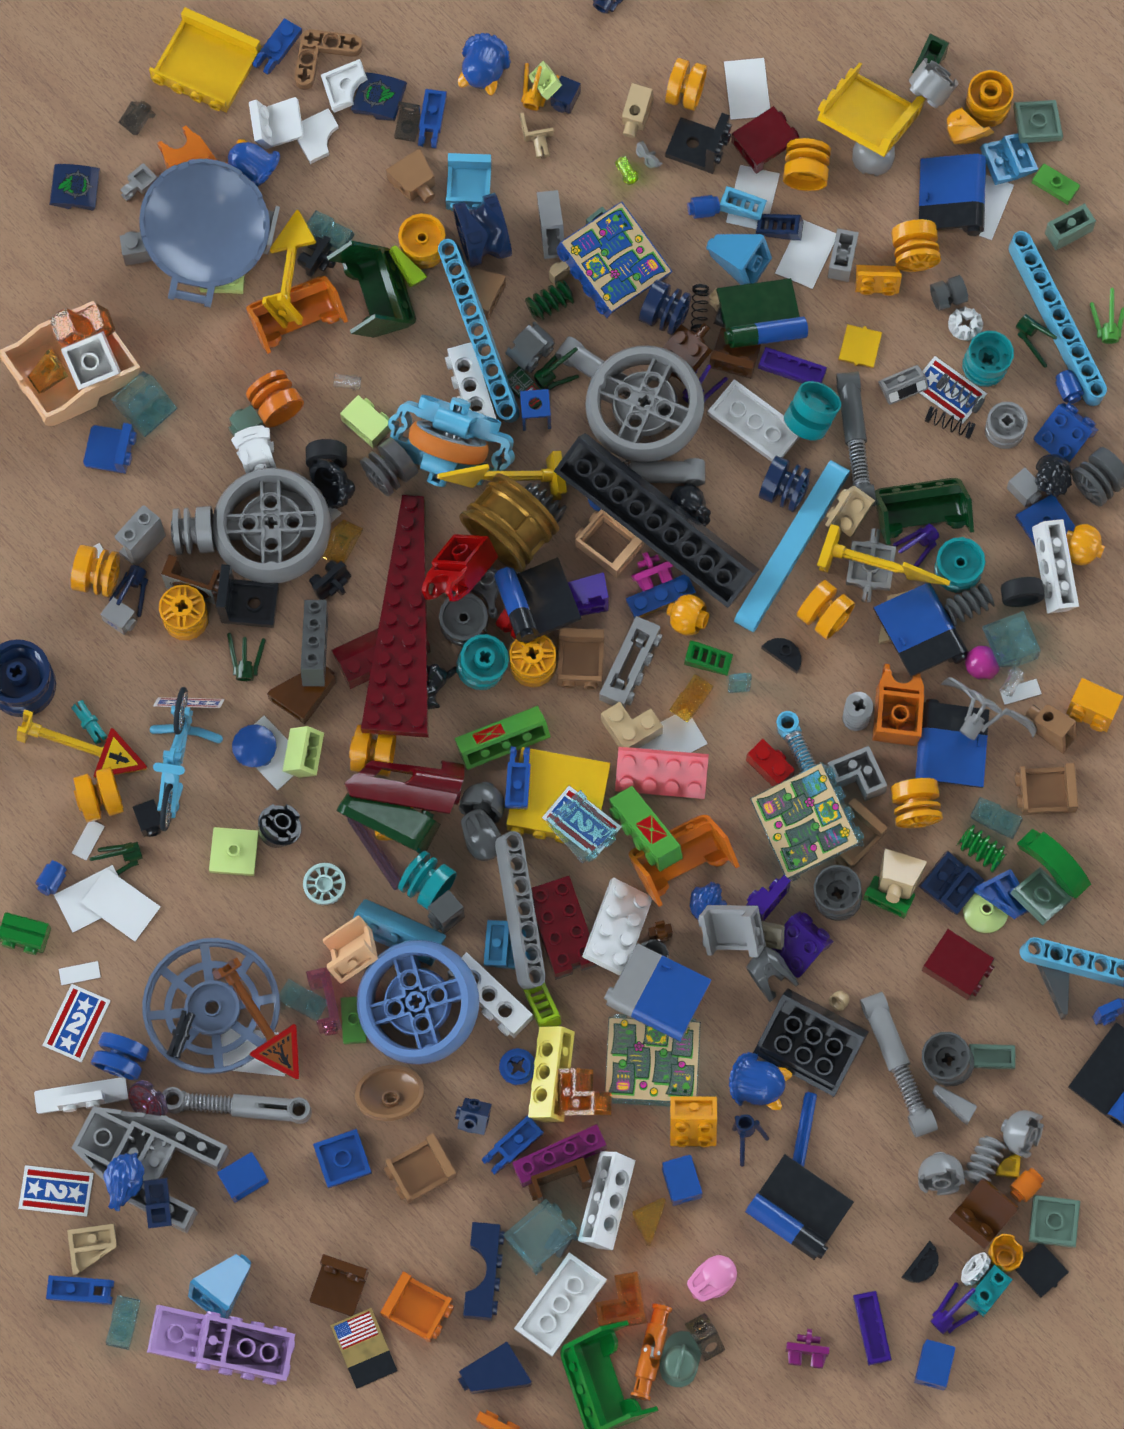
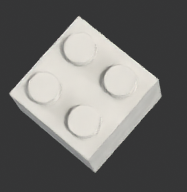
[61,331,121,390]

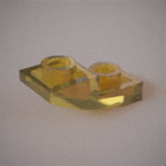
[669,674,714,723]

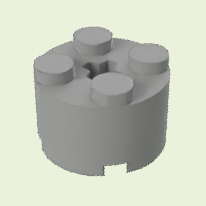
[909,58,959,108]

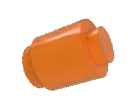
[1010,1168,1044,1202]

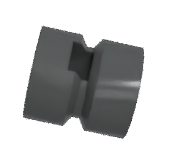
[930,275,968,311]

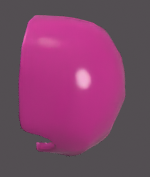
[965,646,1001,679]

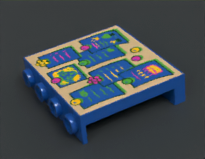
[556,201,672,318]

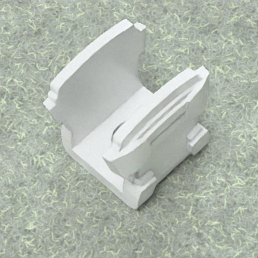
[231,425,277,474]

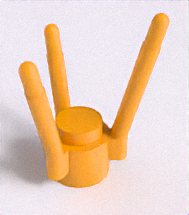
[521,63,559,111]

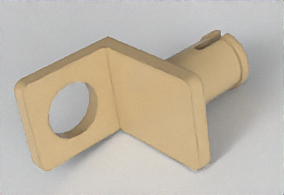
[520,113,554,159]

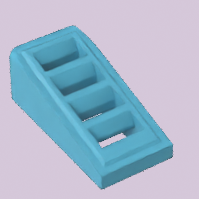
[720,186,767,221]

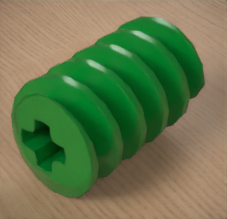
[956,824,1007,873]

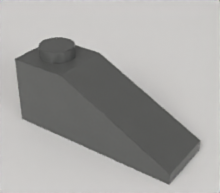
[1034,942,1070,1020]

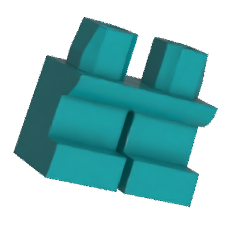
[966,1265,1013,1317]

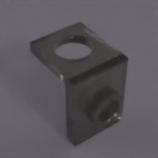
[394,101,421,142]
[685,1313,725,1361]

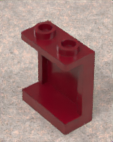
[731,106,799,174]

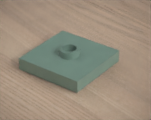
[1013,100,1063,143]
[1010,867,1072,925]
[1028,1195,1080,1248]

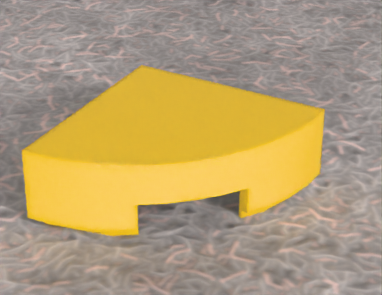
[995,1154,1021,1178]

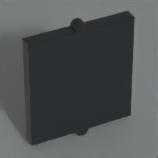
[1015,1243,1069,1298]

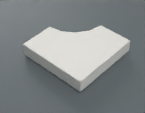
[321,59,368,113]
[297,108,339,164]

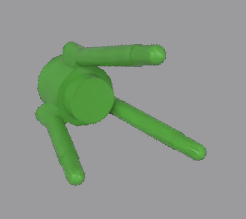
[1090,288,1124,344]

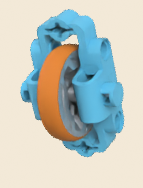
[388,395,515,487]

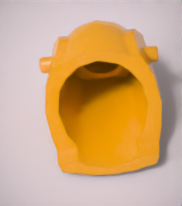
[947,107,994,145]

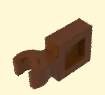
[648,920,673,943]

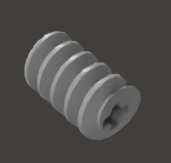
[842,692,873,731]
[963,1136,1008,1185]

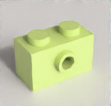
[340,395,391,448]
[282,726,324,778]

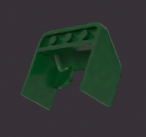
[327,240,416,338]
[875,478,974,545]
[336,793,441,854]

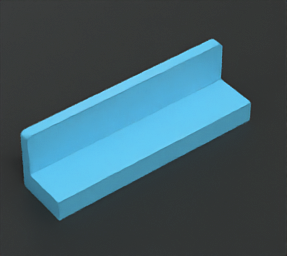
[353,899,446,966]

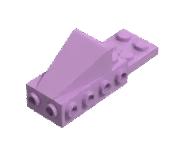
[147,1305,295,1385]

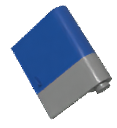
[604,943,712,1042]

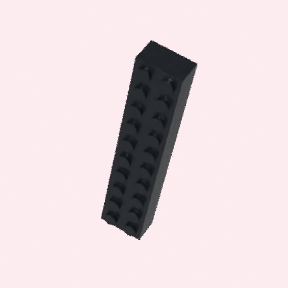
[554,433,759,608]

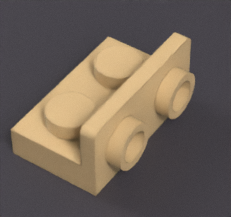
[825,486,875,537]

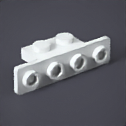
[34,1077,128,1114]

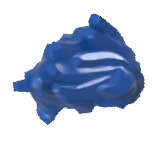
[103,1153,145,1211]

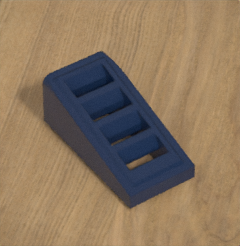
[756,214,804,241]

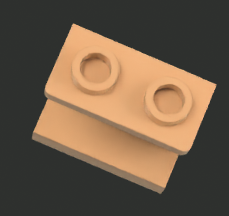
[323,916,378,984]

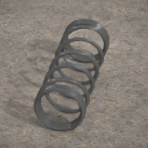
[936,373,985,413]

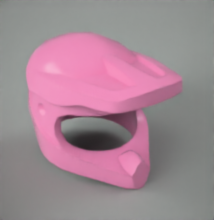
[687,1255,737,1302]

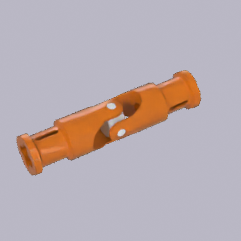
[630,1303,672,1401]

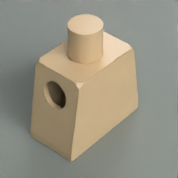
[622,83,654,138]
[878,848,927,903]

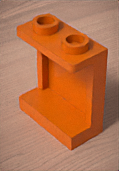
[380,1271,454,1342]

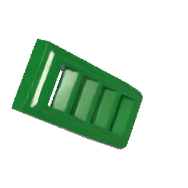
[684,640,733,676]

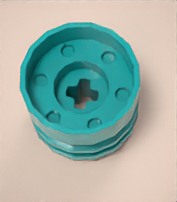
[962,331,1014,387]
[398,851,457,910]

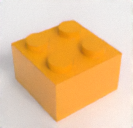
[1066,678,1123,732]

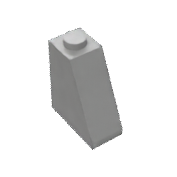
[537,190,564,259]

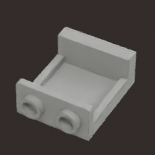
[115,505,166,566]
[698,905,766,957]

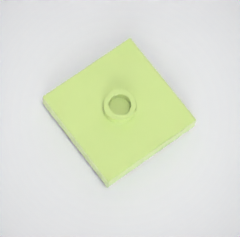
[209,827,259,876]

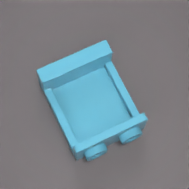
[445,153,492,211]

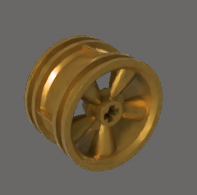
[459,473,559,572]

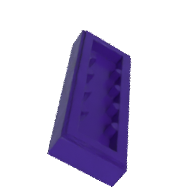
[758,347,827,383]
[853,1291,892,1366]

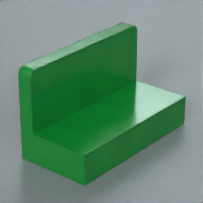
[863,876,915,919]

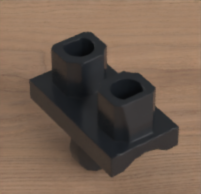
[297,235,336,278]
[309,560,351,600]

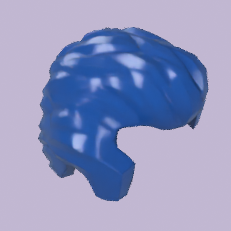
[690,881,727,919]

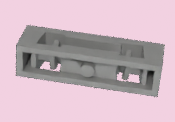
[599,616,663,708]

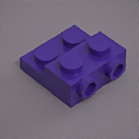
[746,875,791,922]

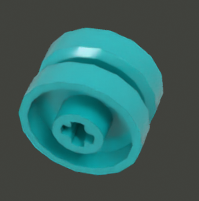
[934,537,985,593]
[456,634,509,690]

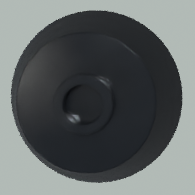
[258,804,302,848]

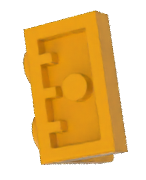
[855,265,902,296]
[670,1096,717,1147]

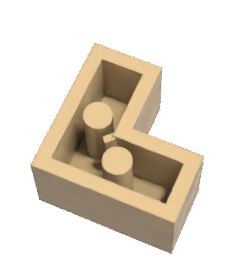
[601,702,663,748]

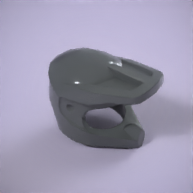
[461,809,502,861]
[746,946,799,1002]

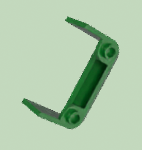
[560,1320,659,1429]

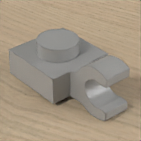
[120,163,158,201]

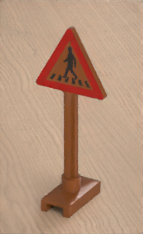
[212,957,299,1079]

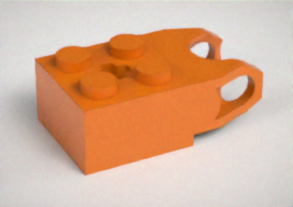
[157,126,217,169]
[872,664,924,746]

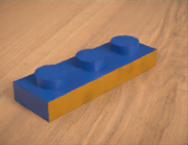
[626,574,696,619]

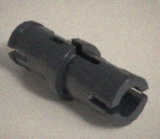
[166,1010,196,1059]

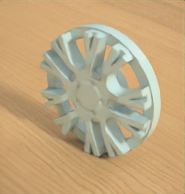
[303,863,346,905]

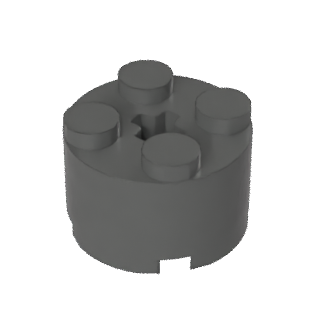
[505,321,555,373]

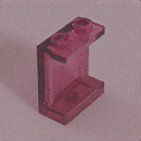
[306,967,342,1036]

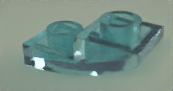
[307,210,354,249]
[970,797,1023,839]
[279,979,329,1021]
[106,1295,140,1350]

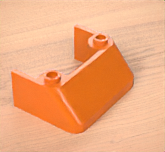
[246,276,348,354]
[628,815,740,907]

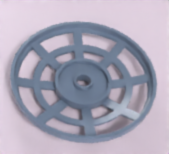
[142,938,280,1074]

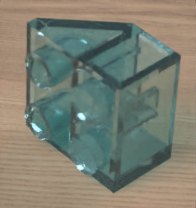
[111,371,178,437]
[982,611,1041,668]

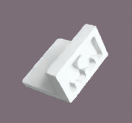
[249,97,304,149]

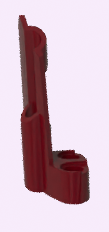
[344,760,464,814]

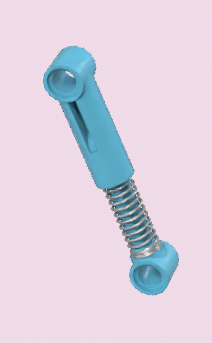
[776,711,847,846]

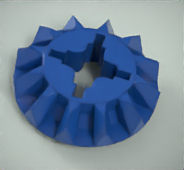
[499,1048,535,1086]

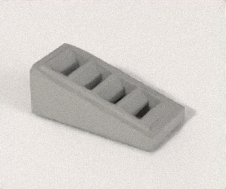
[932,1085,977,1125]

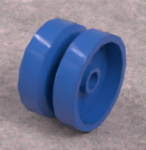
[90,1032,149,1081]

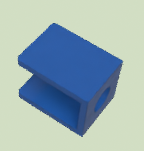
[520,389,551,431]
[217,1152,269,1203]
[662,1155,703,1206]
[914,1339,955,1391]

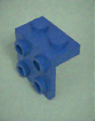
[1034,403,1098,463]
[83,423,137,474]

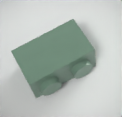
[1045,203,1096,250]

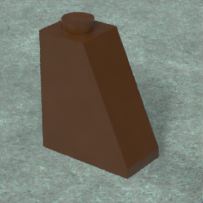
[267,666,336,724]

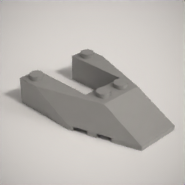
[72,1106,230,1233]

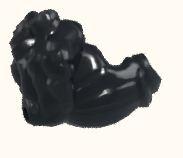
[1035,454,1072,497]
[309,459,355,509]
[670,484,711,527]

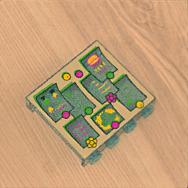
[750,762,864,882]
[604,1014,701,1106]

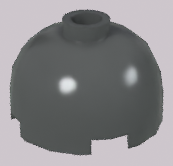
[459,782,505,823]

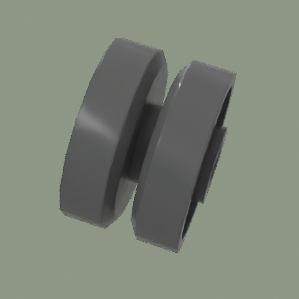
[439,593,488,647]

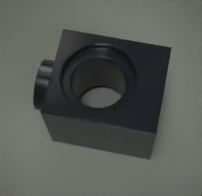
[133,799,161,837]

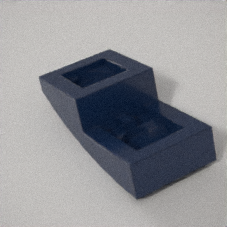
[144,1177,172,1229]

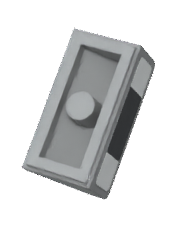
[878,365,928,405]

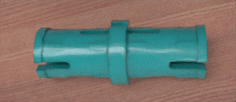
[71,700,107,744]

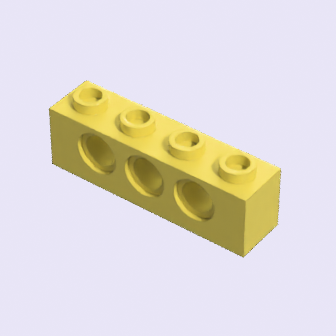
[528,1026,575,1122]

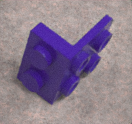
[772,911,834,978]

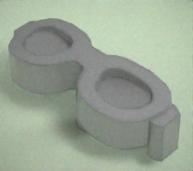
[636,141,663,168]

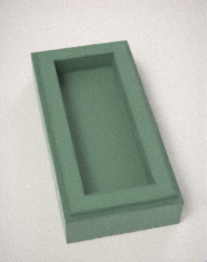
[969,1044,1015,1070]

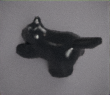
[427,664,457,710]

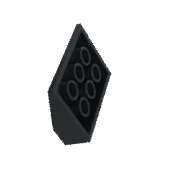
[753,988,869,1097]

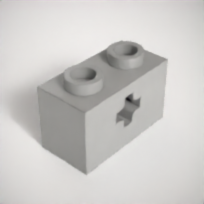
[828,228,859,282]

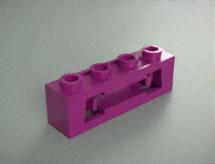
[512,1124,607,1188]

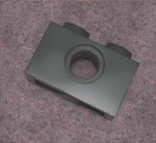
[428,890,465,934]

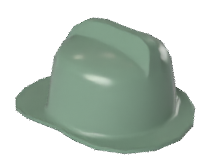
[660,1331,701,1387]

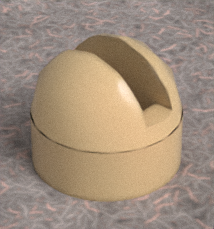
[829,991,849,1011]

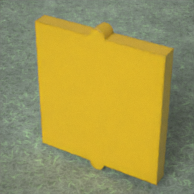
[839,324,882,368]

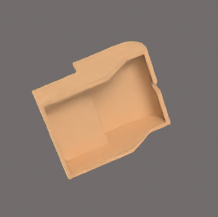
[0,301,140,426]

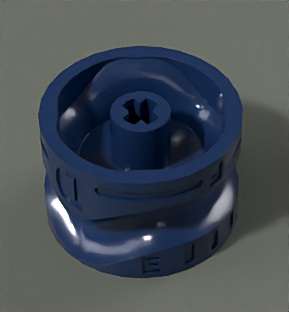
[452,193,512,267]
[0,639,56,717]

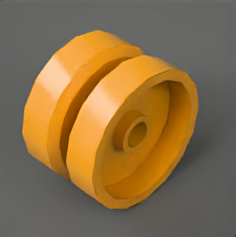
[665,58,708,111]
[398,213,447,269]

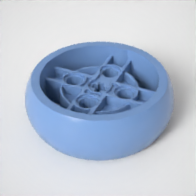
[357,940,479,1065]

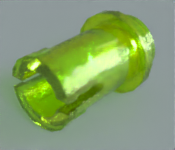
[615,156,639,185]

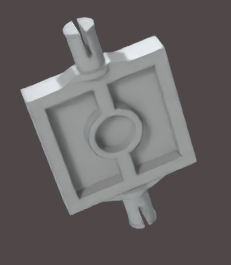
[846,528,896,603]

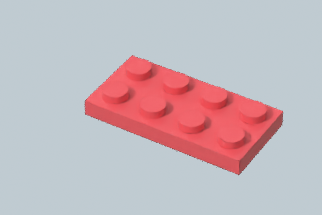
[615,747,709,799]

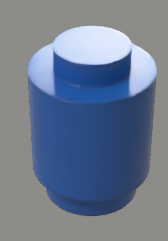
[687,195,720,219]
[1055,370,1084,404]
[35,860,67,896]

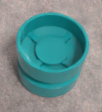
[784,381,841,441]

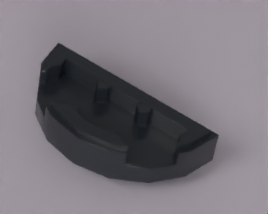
[761,638,801,674]
[901,1241,939,1283]

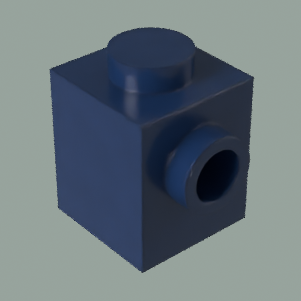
[551,75,581,114]

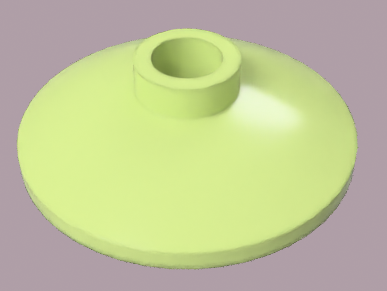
[963,893,1008,933]

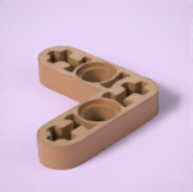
[295,30,363,90]

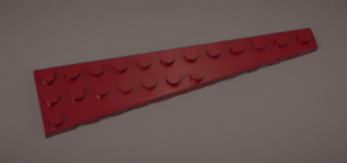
[361,495,429,738]

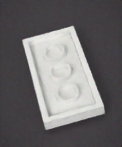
[707,379,800,462]
[582,877,652,976]
[514,1252,607,1357]

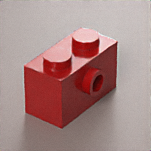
[746,739,795,787]

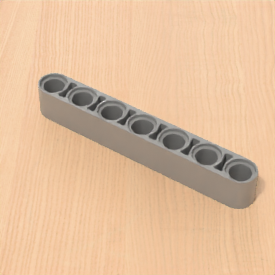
[495,831,545,990]

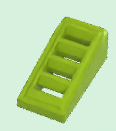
[389,245,427,288]
[523,981,562,1027]

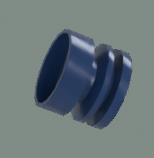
[639,279,692,335]
[759,455,811,512]

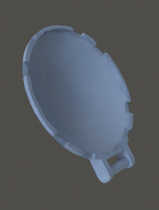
[139,159,270,308]

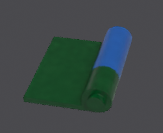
[716,278,808,348]

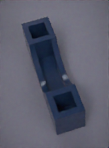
[463,1222,505,1321]

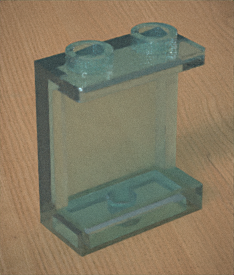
[546,790,617,864]
[503,1199,578,1275]

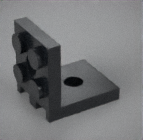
[665,113,732,174]
[216,564,279,628]

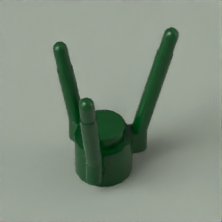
[1016,314,1057,368]
[533,347,579,390]
[227,633,266,682]
[90,842,143,875]

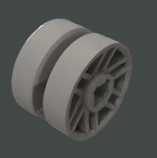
[985,402,1028,449]

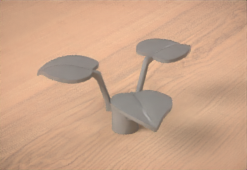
[941,677,1037,740]

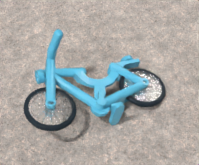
[149,687,223,831]

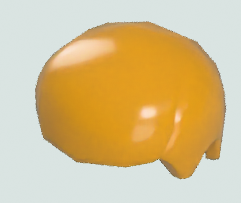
[988,1234,1023,1272]

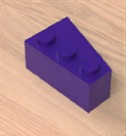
[568,572,609,616]

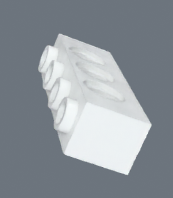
[445,342,496,419]
[1032,519,1079,614]
[448,952,533,1038]
[578,1151,636,1250]

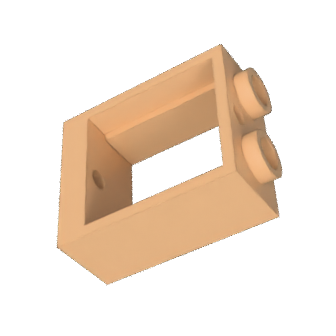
[575,509,644,578]

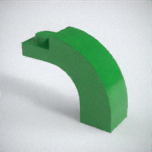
[1017,829,1091,899]

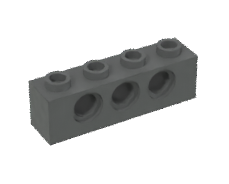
[301,600,328,686]

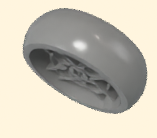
[585,345,704,462]
[212,468,331,583]

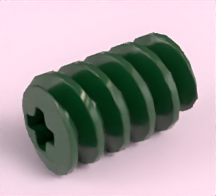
[525,280,575,320]

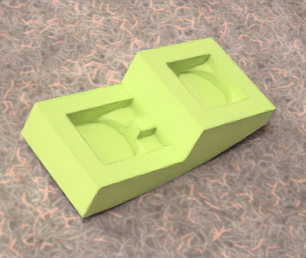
[529,61,562,100]

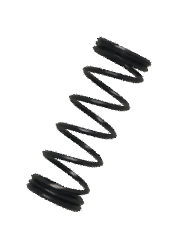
[690,284,709,333]
[925,406,975,439]

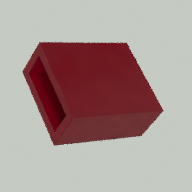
[922,929,995,1000]

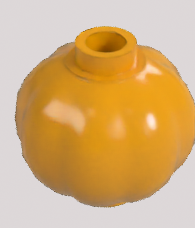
[1066,524,1105,566]
[667,594,710,636]

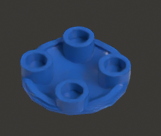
[232,724,277,768]

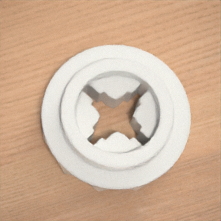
[948,306,983,340]
[961,1252,991,1286]

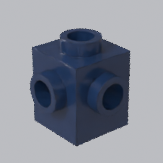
[455,1098,492,1135]

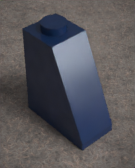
[458,1342,532,1394]

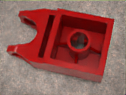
[421,534,498,602]

